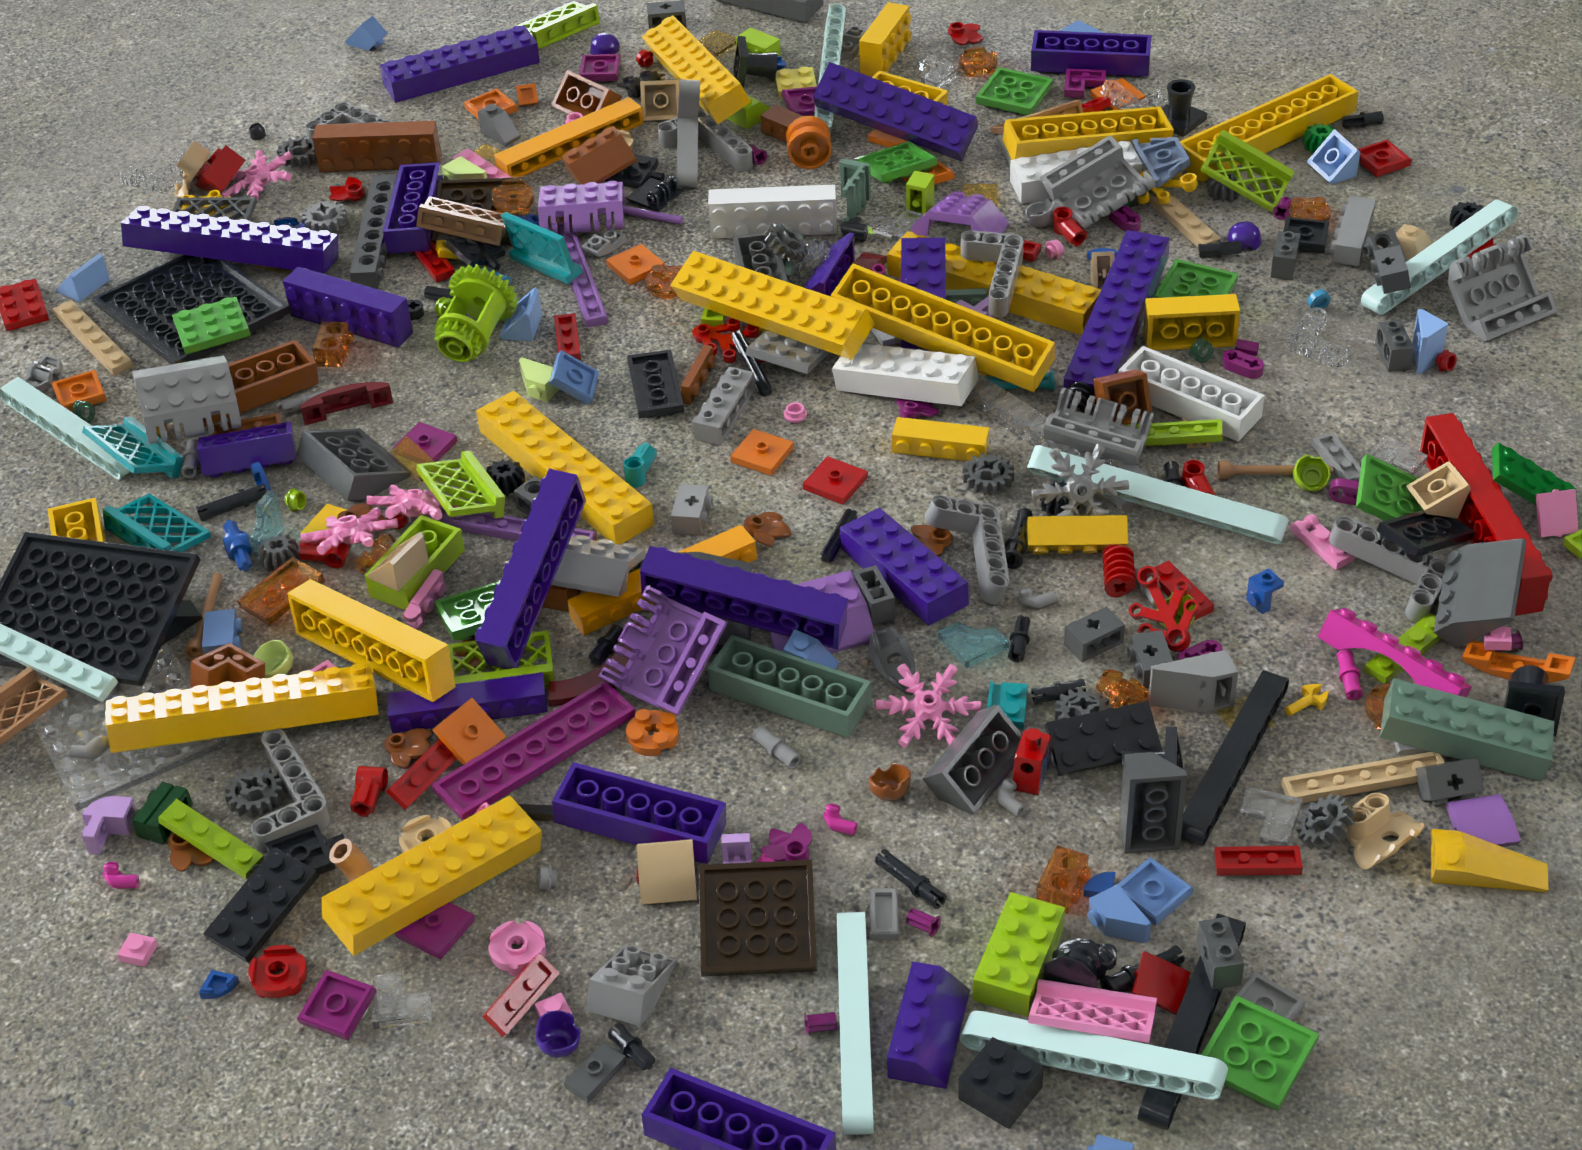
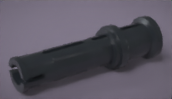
[1005,508,1033,569]
[1100,945,1185,993]

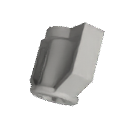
[23,354,63,392]

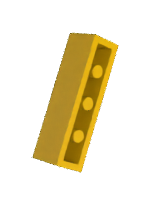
[892,417,989,461]
[1027,515,1128,555]

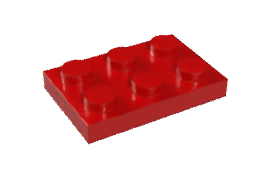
[0,278,49,332]

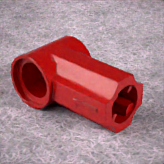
[1053,206,1087,247]
[1182,459,1216,496]
[299,541,351,569]
[350,766,388,817]

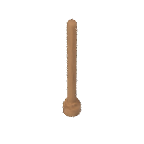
[1217,461,1334,480]
[184,572,223,660]

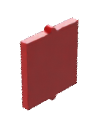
[1131,951,1190,1015]

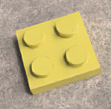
[775,67,817,98]

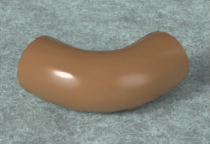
[329,839,374,882]

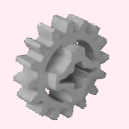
[302,200,348,233]

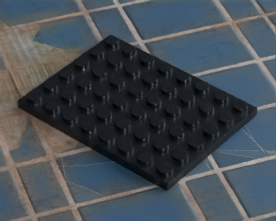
[93,255,291,365]
[0,532,201,687]

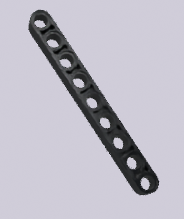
[1181,670,1289,846]
[1137,914,1246,1130]

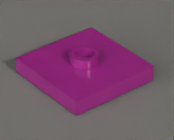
[579,54,621,81]
[781,86,818,116]
[392,422,457,464]
[395,902,475,960]
[297,970,377,1041]

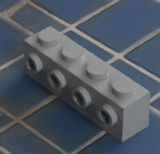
[1330,196,1376,266]
[692,367,755,446]

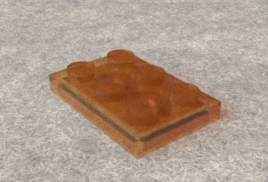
[237,557,325,626]

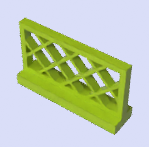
[517,1,601,49]
[1200,130,1295,213]
[416,451,505,518]
[448,630,555,689]

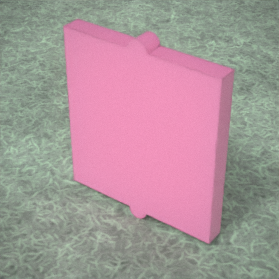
[1536,489,1579,537]

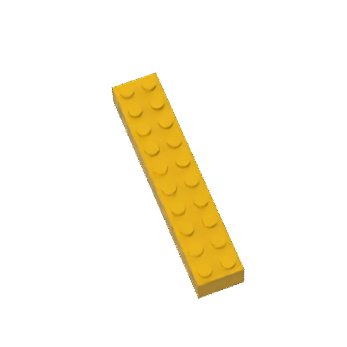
[642,16,751,124]
[1180,74,1359,182]
[887,231,1101,335]
[670,251,875,360]
[831,263,1055,392]
[476,390,655,545]
[106,663,379,753]

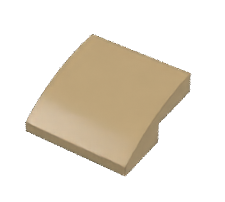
[637,839,697,905]

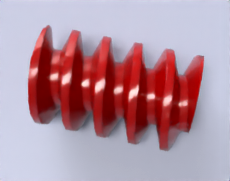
[1102,544,1136,598]

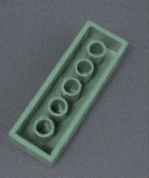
[707,635,872,738]
[1380,678,1554,781]

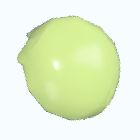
[254,640,294,678]

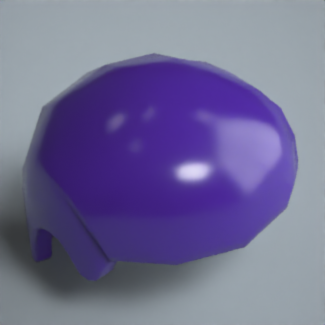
[590,33,620,55]
[1227,221,1262,251]
[536,1010,581,1058]

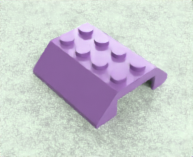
[538,181,625,233]
[912,191,1009,236]
[769,571,874,653]
[598,586,727,716]

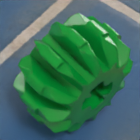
[1303,123,1337,154]

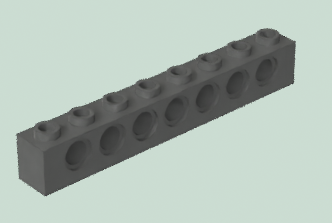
[350,174,397,289]

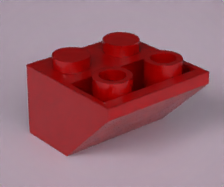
[195,145,246,194]

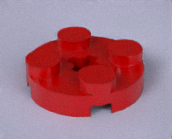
[248,945,308,998]

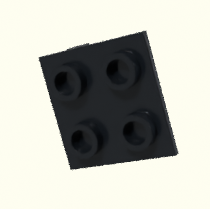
[617,70,665,99]
[626,176,684,212]

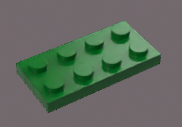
[1492,442,1578,515]

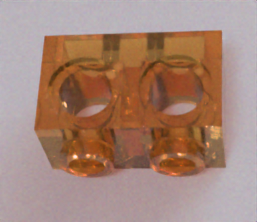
[312,322,353,367]
[1036,845,1092,914]

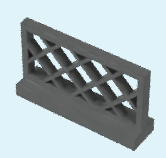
[172,197,257,221]

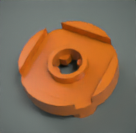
[626,709,679,756]

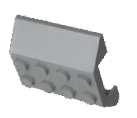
[1040,135,1156,229]
[1448,234,1558,341]
[132,355,242,445]
[1043,387,1154,465]
[552,535,646,597]

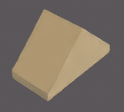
[1091,251,1115,290]

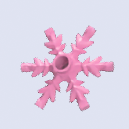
[221,150,293,201]
[366,484,463,520]
[301,507,398,555]
[876,663,981,748]

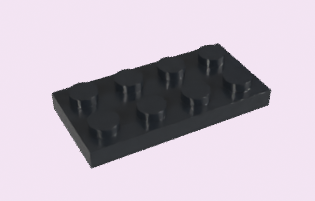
[627,349,684,419]
[1376,510,1476,557]
[1045,701,1163,776]
[203,847,319,963]

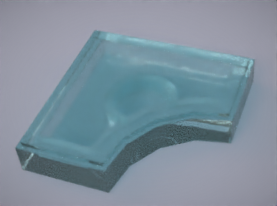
[250,490,284,557]
[938,621,1009,668]

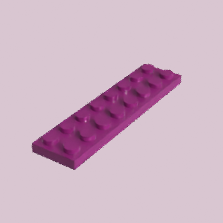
[432,681,636,821]

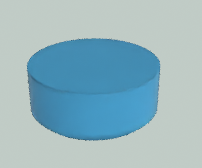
[1307,289,1331,311]

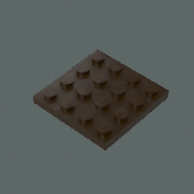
[432,177,521,244]
[699,860,817,977]

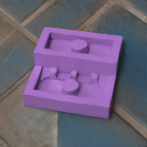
[1446,794,1521,847]

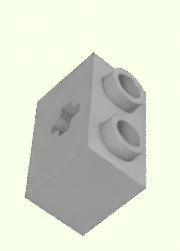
[671,484,713,536]

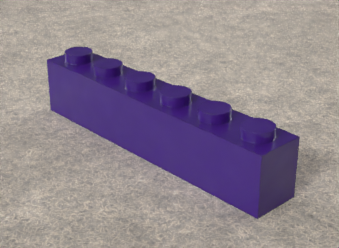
[387,672,548,734]

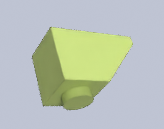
[442,156,487,180]
[519,357,559,402]

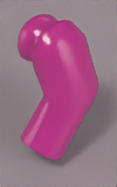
[823,803,858,836]
[103,862,140,889]

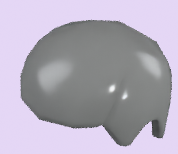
[1025,199,1056,228]

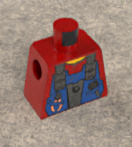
[1013,728,1051,795]

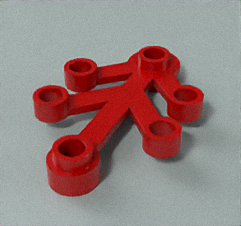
[692,318,766,363]
[1128,566,1201,652]

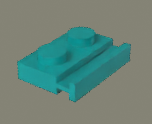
[987,681,1028,729]

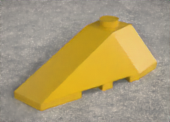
[1431,829,1549,892]

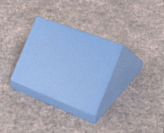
[1307,129,1360,184]
[56,253,110,302]
[499,287,542,341]
[1412,309,1448,374]

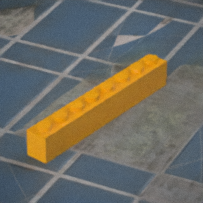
[494,97,644,177]
[567,525,757,635]

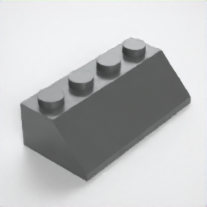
[733,232,788,282]
[922,704,1022,815]
[1119,752,1187,854]

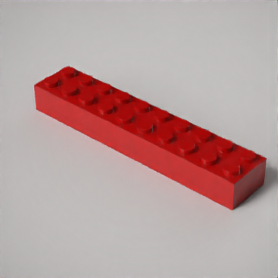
[1420,413,1553,616]

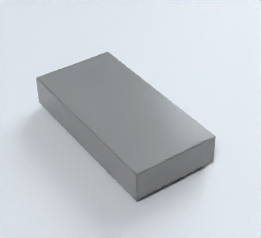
[869,889,899,940]

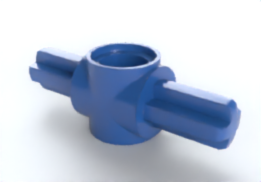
[222,519,253,572]

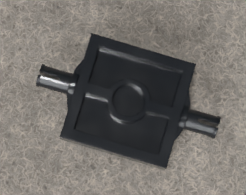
[605,153,665,189]
[445,235,505,272]
[253,824,345,875]

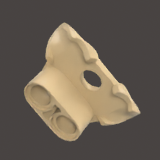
[173,140,211,198]
[1346,793,1426,870]

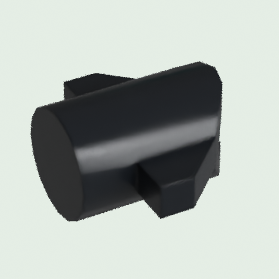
[840,217,868,246]

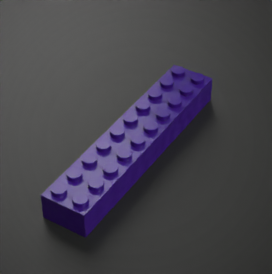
[121,206,339,274]
[1064,230,1170,404]

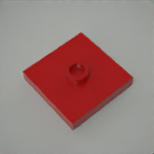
[1358,139,1412,177]
[803,456,868,505]

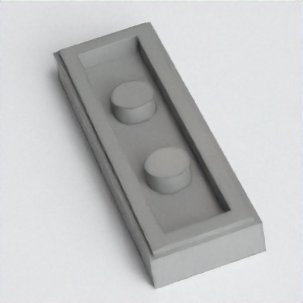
[1311,433,1361,481]

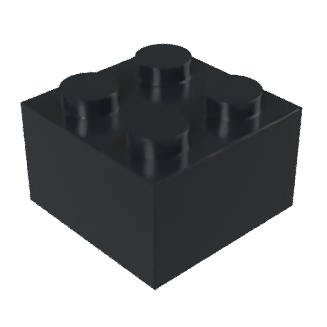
[958,1037,1044,1129]

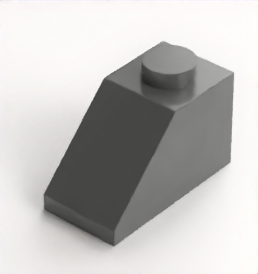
[477,104,521,147]

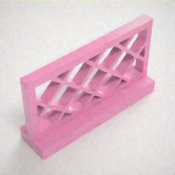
[1028,979,1157,1043]

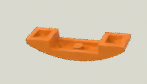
[1462,640,1576,682]

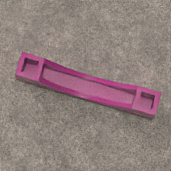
[1318,608,1472,698]

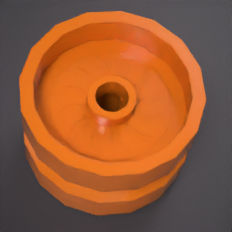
[786,116,832,169]

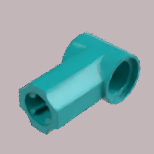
[623,443,657,488]

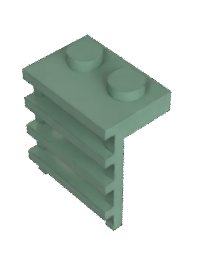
[840,158,871,222]

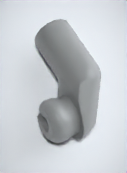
[1019,587,1057,609]
[70,735,110,760]
[998,779,1026,817]

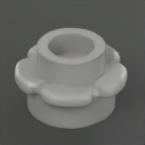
[538,864,557,892]

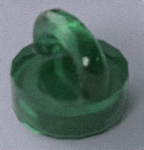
[1189,337,1214,363]
[72,400,95,423]

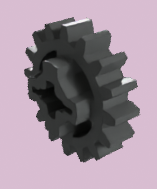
[277,136,317,168]
[764,223,808,263]
[963,453,1014,495]
[1054,687,1112,720]
[224,766,284,818]
[1295,794,1355,850]

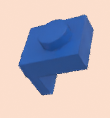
[1246,569,1284,614]

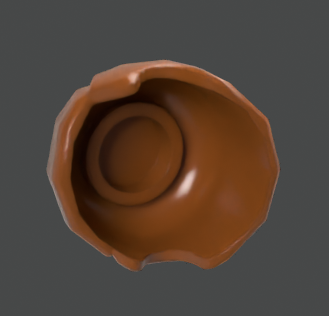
[869,763,911,801]

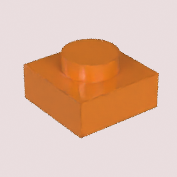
[516,83,538,107]

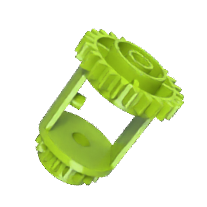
[434,264,519,362]

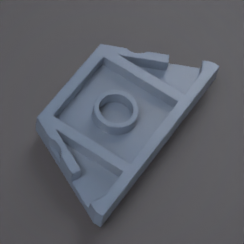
[1132,137,1191,188]

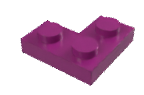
[1064,69,1106,98]

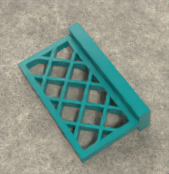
[501,212,583,284]
[82,417,184,478]
[102,493,211,552]

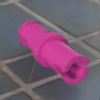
[1336,649,1363,700]

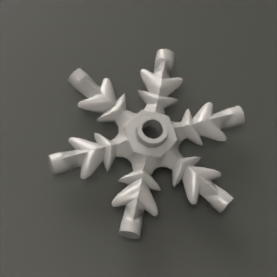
[1031,444,1129,516]

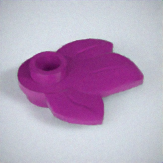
[897,398,940,419]
[760,823,812,861]

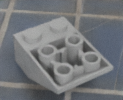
[1148,650,1238,714]
[586,945,677,1026]

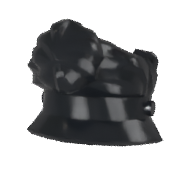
[1043,938,1117,988]

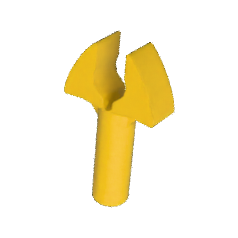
[1284,684,1329,716]

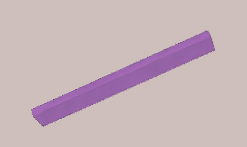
[551,221,608,328]
[410,507,598,541]

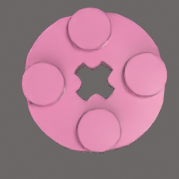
[488,920,547,976]

